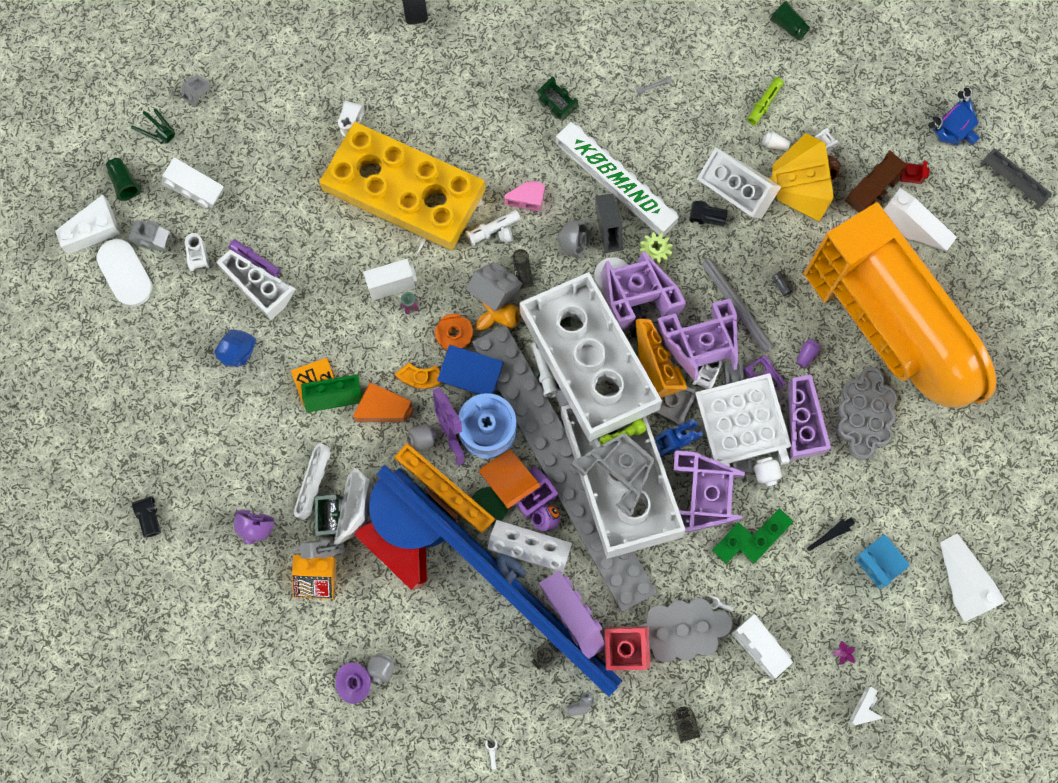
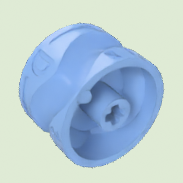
[458,393,517,459]

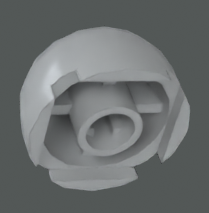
[557,220,591,258]

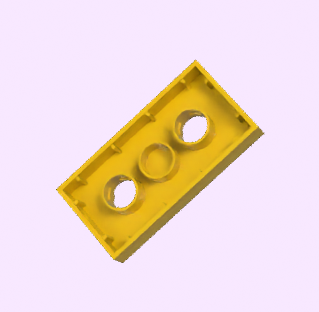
[319,121,486,251]

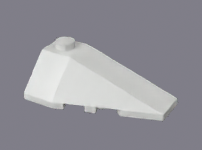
[884,188,957,251]

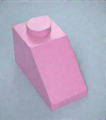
[504,181,545,212]

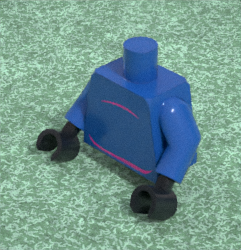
[928,88,980,146]

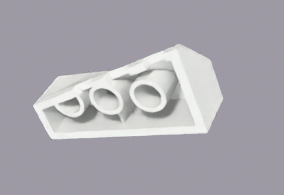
[216,250,296,321]

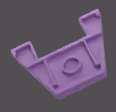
[433,388,465,466]

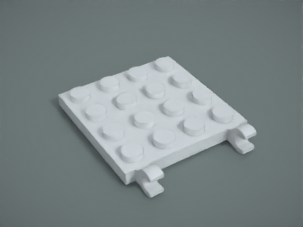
[695,373,792,467]

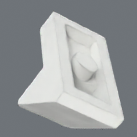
[848,687,883,726]

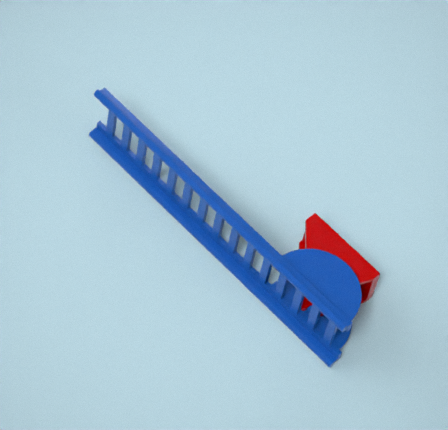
[354,465,623,697]

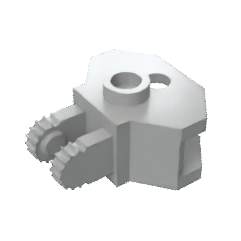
[128,220,172,251]

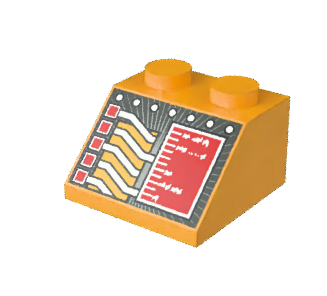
[292,555,336,599]

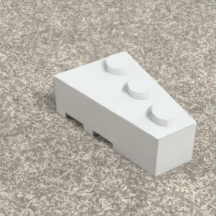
[162,158,224,209]
[55,195,121,254]
[731,614,793,679]

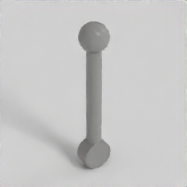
[637,76,672,94]

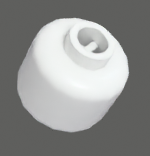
[754,457,782,487]

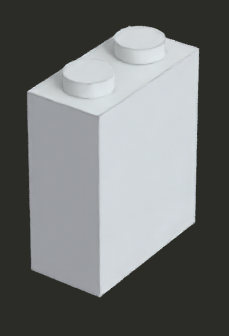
[363,259,417,301]

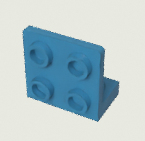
[854,535,910,590]

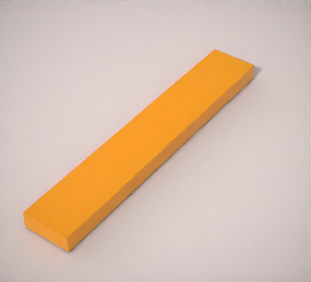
[394,443,495,535]

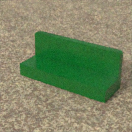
[301,374,362,413]

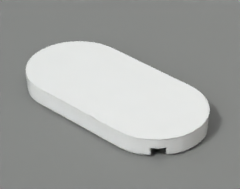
[97,239,152,306]

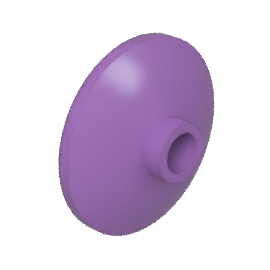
[336,662,371,704]

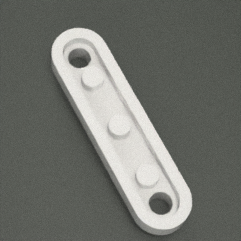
[294,443,330,520]

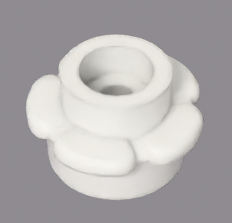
[498,226,513,244]

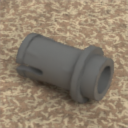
[772,272,794,297]

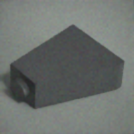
[595,193,623,253]

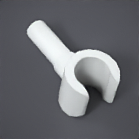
[707,594,733,612]
[485,739,498,769]

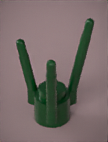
[131,108,175,144]

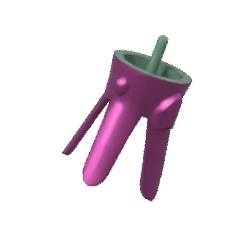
[400,292,419,314]

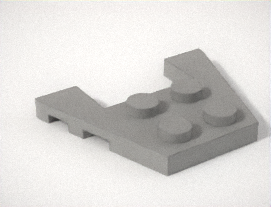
[570,433,655,517]

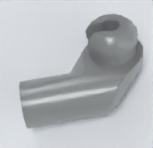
[567,692,594,716]

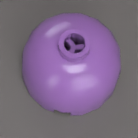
[234,510,275,544]

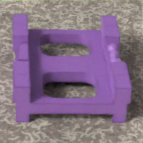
[744,355,786,391]

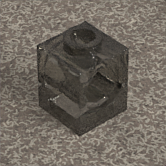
[531,639,562,671]

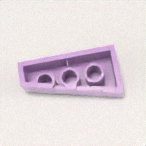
[788,375,831,461]
[539,571,605,659]

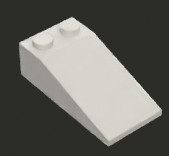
[697,147,781,219]

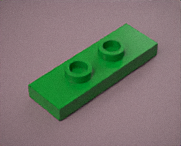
[739,508,794,564]

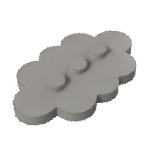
[836,367,898,460]
[638,598,732,662]

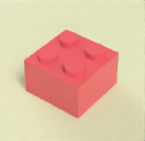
[604,626,651,670]

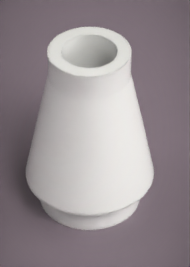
[762,131,791,151]

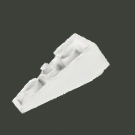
[940,533,1006,622]

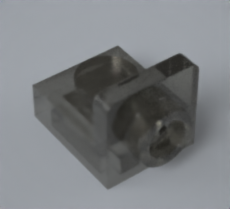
[671,707,700,743]

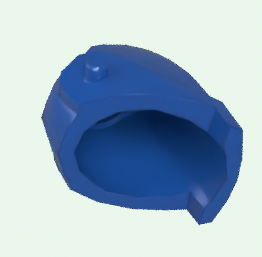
[214,329,256,367]

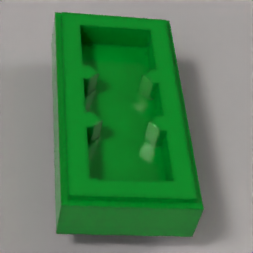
[712,522,753,564]

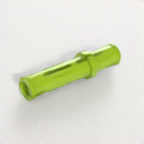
[747,77,784,126]

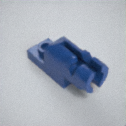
[654,419,703,458]

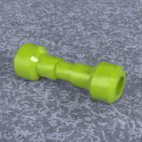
[599,419,646,446]

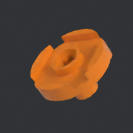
[435,313,473,351]

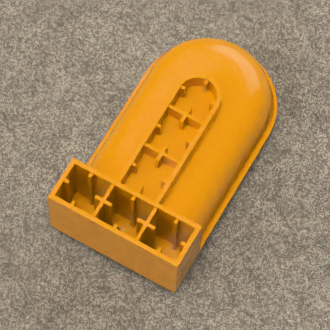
[803,202,997,408]

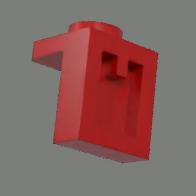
[900,161,930,184]

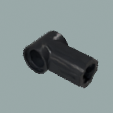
[689,201,728,227]
[132,496,161,538]

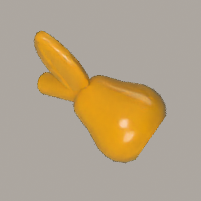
[475,302,520,331]

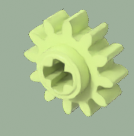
[639,232,673,266]

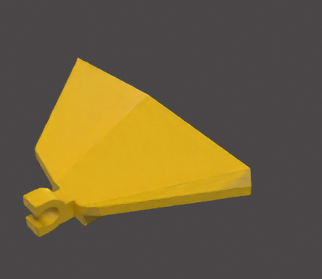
[768,133,834,222]

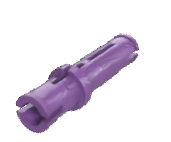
[228,239,281,277]

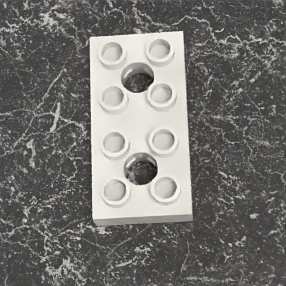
[520,272,662,442]
[561,391,686,559]

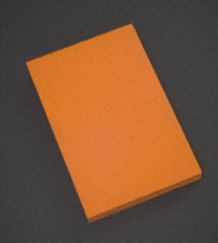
[478,449,540,509]

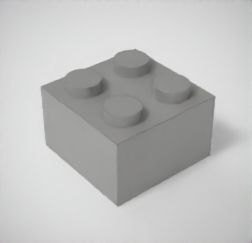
[466,261,523,311]

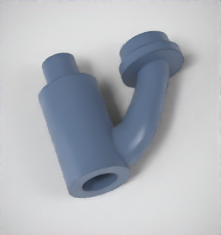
[496,553,527,584]

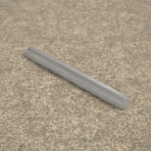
[702,258,773,352]

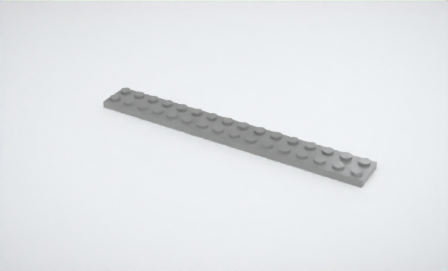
[472,326,657,612]

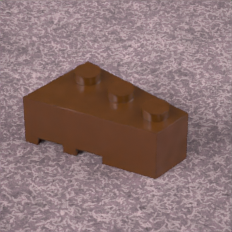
[845,150,907,213]

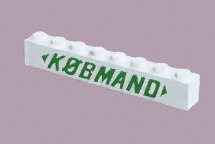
[556,122,679,238]

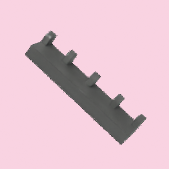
[980,148,1052,210]

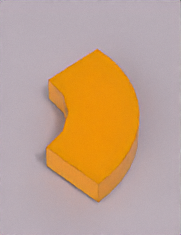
[394,363,444,389]

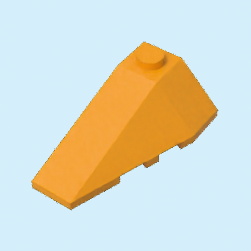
[636,319,687,398]

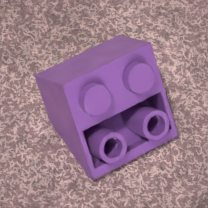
[515,466,559,520]

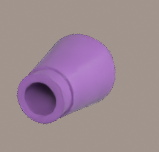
[796,339,821,369]

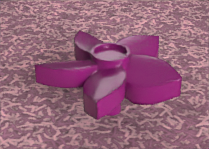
[832,641,856,665]

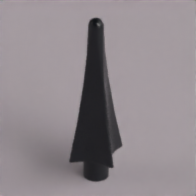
[807,517,855,551]

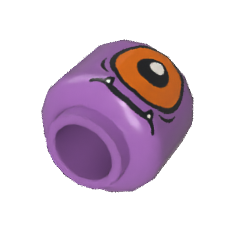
[531,504,561,531]

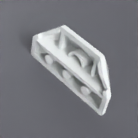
[334,468,372,545]

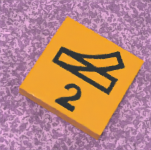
[291,358,334,406]

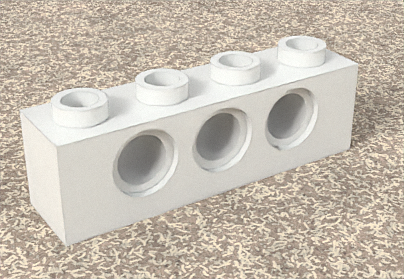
[487,520,572,572]

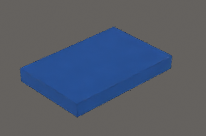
[437,345,504,395]

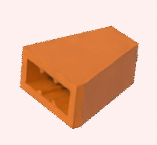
[353,383,414,422]

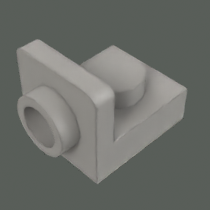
[181,75,211,106]

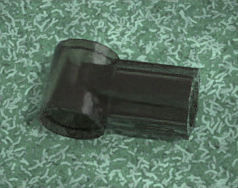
[512,249,534,289]

